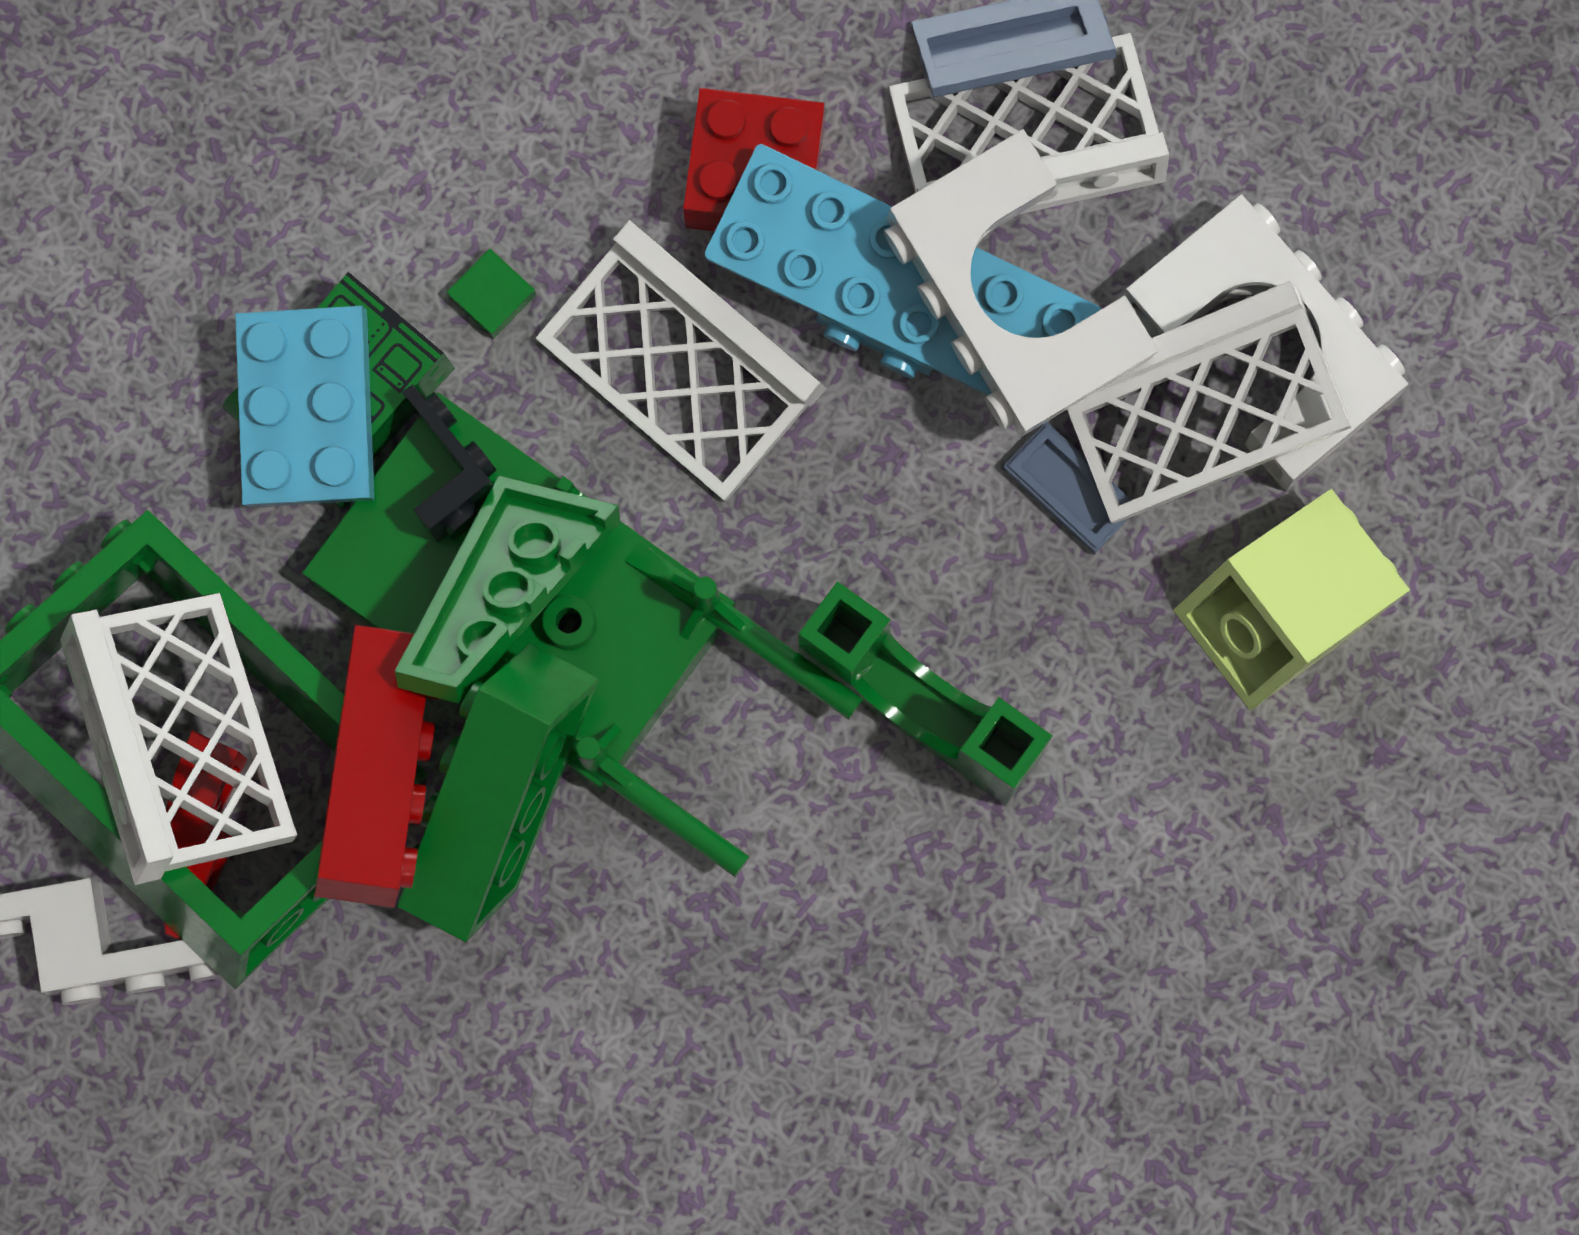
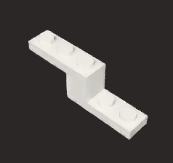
[0,878,221,1005]

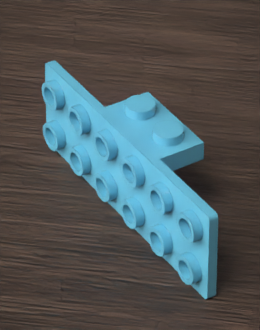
[705,144,1101,422]

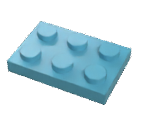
[235,306,375,507]

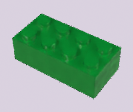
[397,643,599,943]

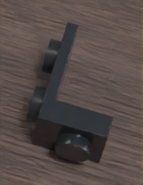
[402,384,497,542]

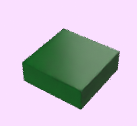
[446,248,537,339]

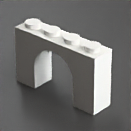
[884,129,1159,438]
[1124,194,1409,492]

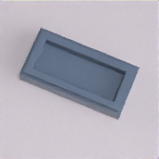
[1002,422,1131,555]

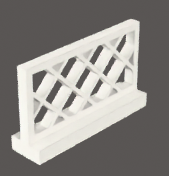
[889,33,1169,214]
[536,220,827,501]
[1067,280,1352,524]
[60,593,297,885]

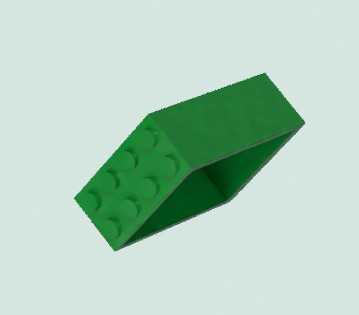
[0,510,429,990]

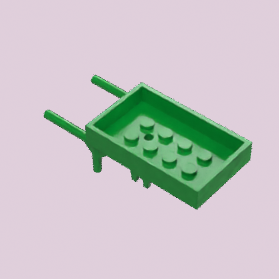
[302,392,863,877]

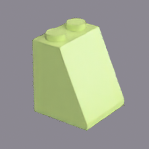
[1173,488,1410,711]

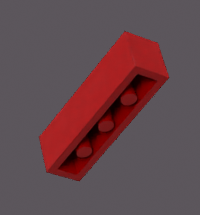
[314,625,438,908]

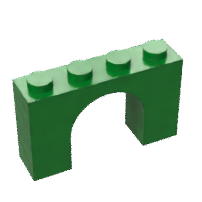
[798,581,1053,807]

